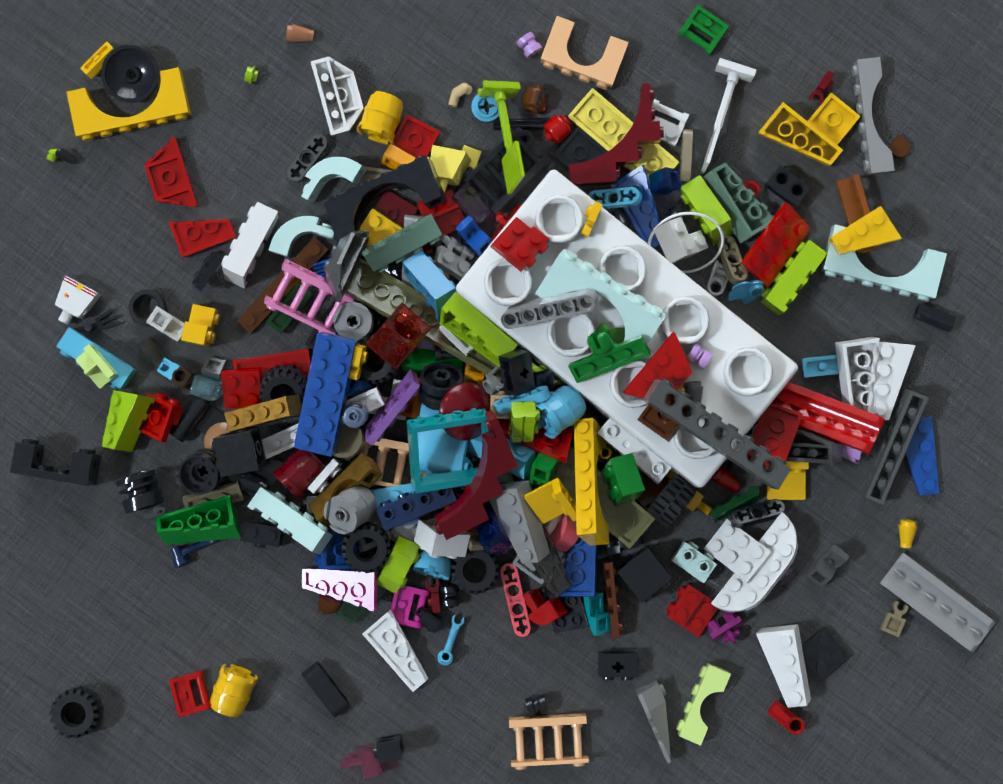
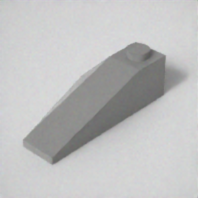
[635,681,671,764]

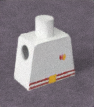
[55,276,101,325]

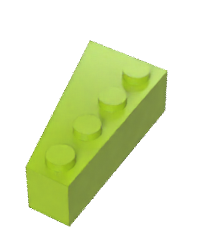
[760,240,828,316]
[439,292,518,368]

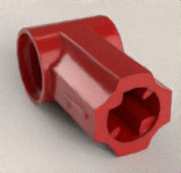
[766,700,805,735]

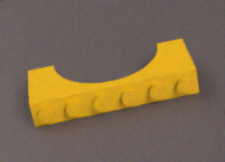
[66,67,191,141]
[574,418,609,546]

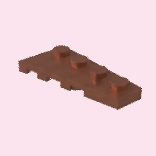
[602,560,623,639]

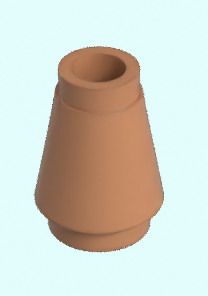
[286,24,314,43]

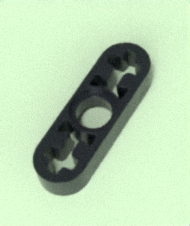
[730,499,785,528]

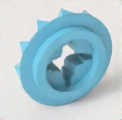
[471,94,499,122]

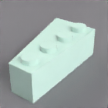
[247,487,333,555]

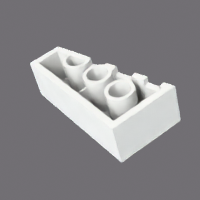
[221,202,278,289]
[871,342,915,420]

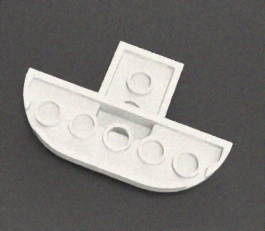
[704,512,798,613]

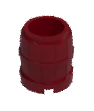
[273,449,326,499]

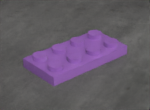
[364,369,420,446]

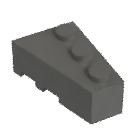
[786,428,842,464]

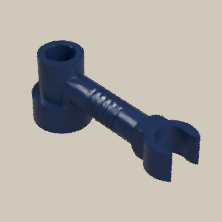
[170,540,220,568]

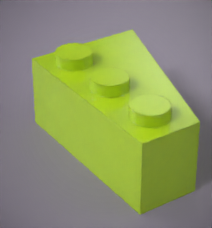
[680,175,733,246]
[102,390,156,452]

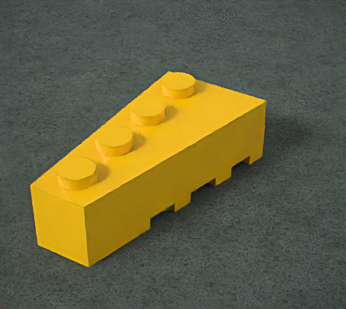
[758,102,843,167]

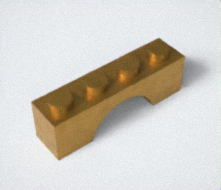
[224,394,302,432]
[309,453,383,527]

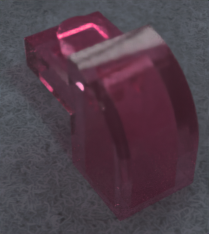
[340,745,384,779]

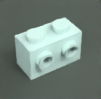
[671,541,717,583]

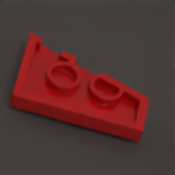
[169,219,237,258]

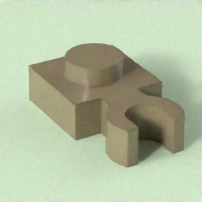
[880,601,908,637]

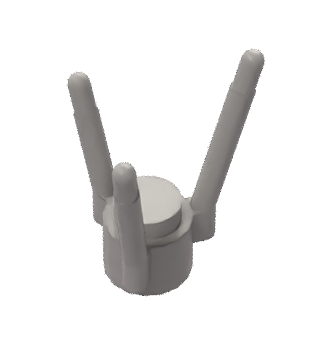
[483,365,504,395]

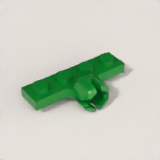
[568,329,651,383]

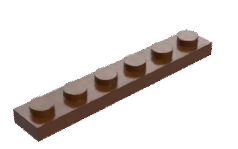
[237,237,329,334]

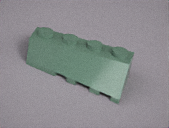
[702,163,775,243]
[362,213,442,273]

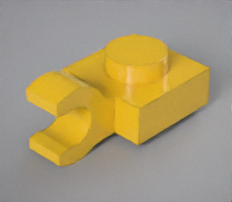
[686,491,712,515]

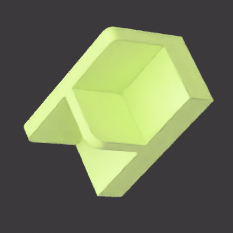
[76,344,118,388]

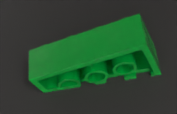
[156,495,241,545]

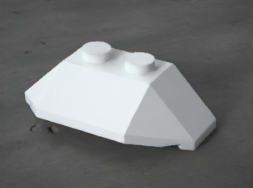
[311,57,364,136]

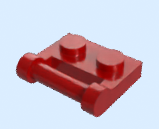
[169,670,211,717]

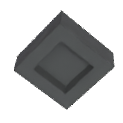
[201,356,226,379]

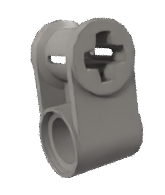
[705,259,729,298]

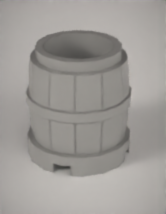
[333,302,374,340]
[324,486,376,534]

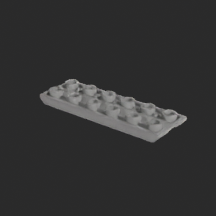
[880,553,996,653]

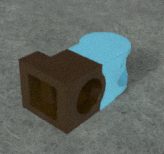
[157,357,197,390]

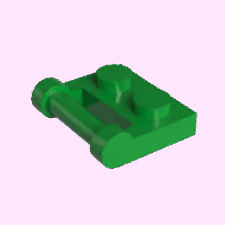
[678,5,729,55]

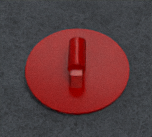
[491,204,522,241]

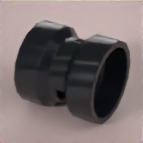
[440,585,459,606]
[525,694,548,717]

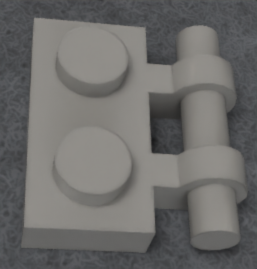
[433,234,474,281]

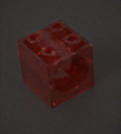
[366,302,432,370]

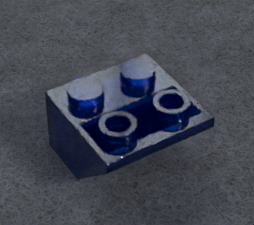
[475,501,512,554]

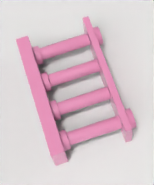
[264,259,354,335]

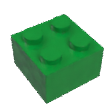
[601,453,645,506]

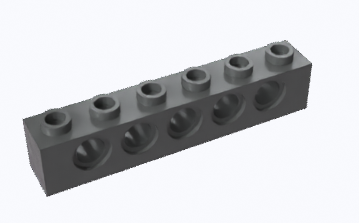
[860,389,929,505]

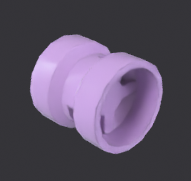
[516,32,543,59]
[686,343,713,370]

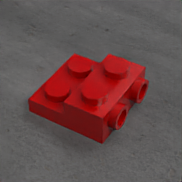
[417,188,465,238]
[490,217,549,273]
[139,392,184,443]
[666,583,718,637]

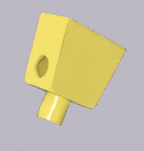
[430,145,471,193]

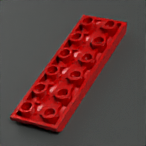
[772,382,885,454]

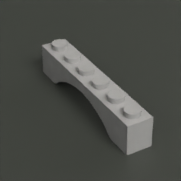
[851,57,894,176]

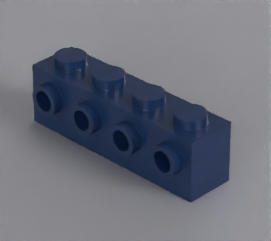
[376,487,458,531]

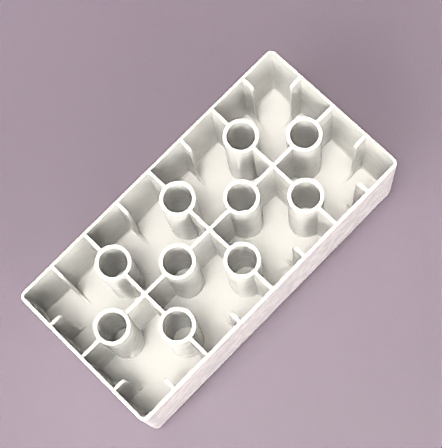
[456,170,798,488]

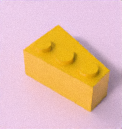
[828,206,902,255]

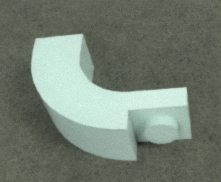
[302,157,367,203]
[269,216,335,258]

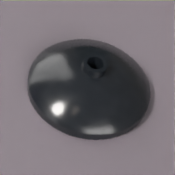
[101,45,159,103]

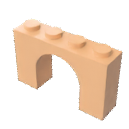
[540,16,629,90]

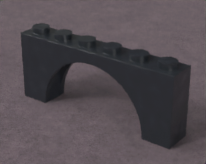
[324,155,447,243]

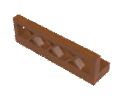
[835,174,880,255]

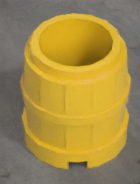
[357,91,404,144]
[210,664,258,718]

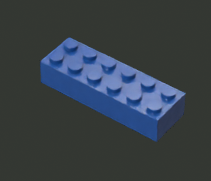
[293,332,360,457]

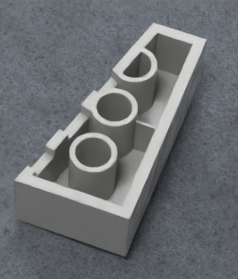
[489,480,550,564]

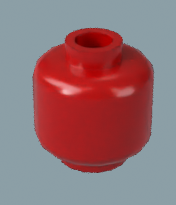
[543,115,572,143]

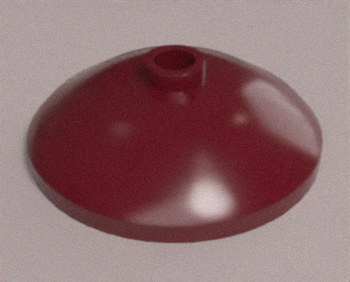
[439,382,490,441]

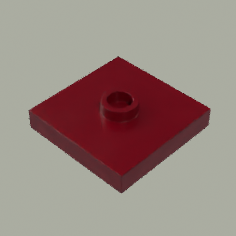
[374,190,419,228]

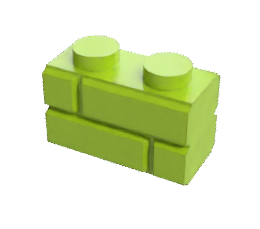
[509,401,540,443]

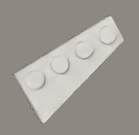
[363,609,428,692]

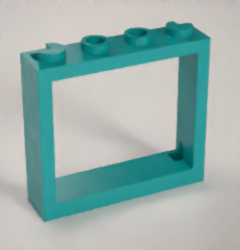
[407,408,488,493]

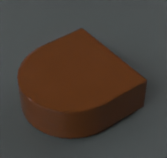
[888,134,910,158]

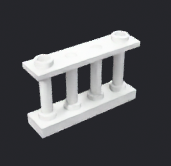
[597,418,671,484]

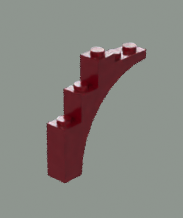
[569,83,664,186]

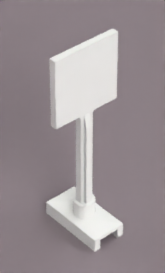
[700,58,756,174]

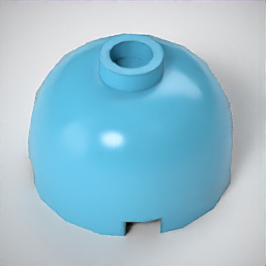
[413,550,452,580]

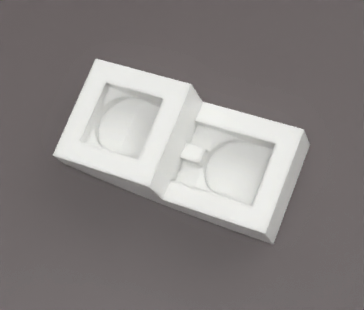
[146,306,184,342]

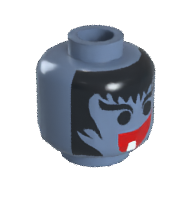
[342,401,369,428]

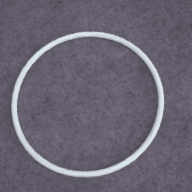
[648,212,724,273]

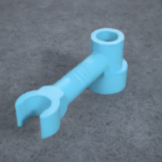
[437,615,464,666]

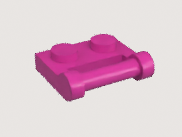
[391,585,430,629]

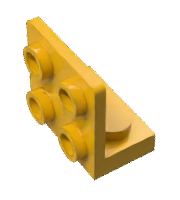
[767,461,809,500]
[524,478,576,524]

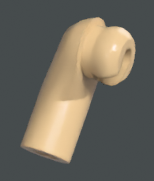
[448,83,472,108]

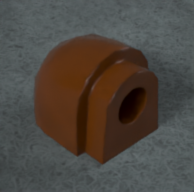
[318,594,343,615]

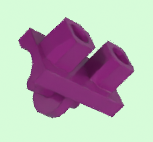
[707,612,743,645]

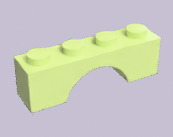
[676,662,731,746]

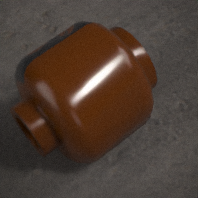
[522,84,549,114]

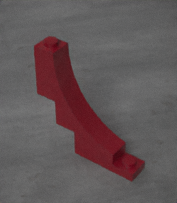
[434,410,518,540]

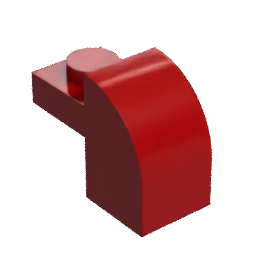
[522,588,568,625]

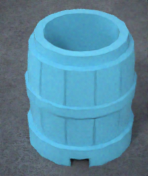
[535,385,586,438]

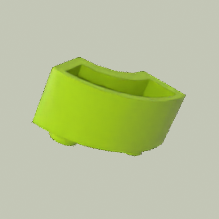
[377,536,420,594]

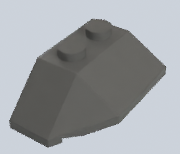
[324,230,369,303]

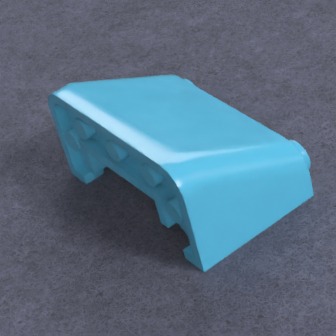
[417,404,473,476]

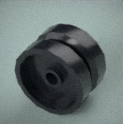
[419,362,463,411]

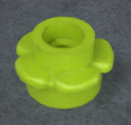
[244,66,259,85]

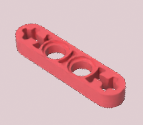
[500,563,531,637]

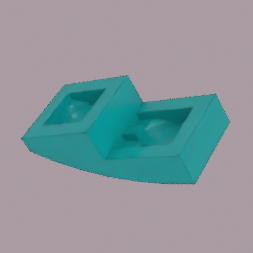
[584,592,610,636]

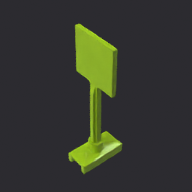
[477,80,525,194]

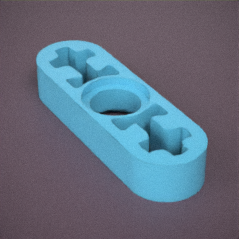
[588,187,642,209]
[493,386,551,414]

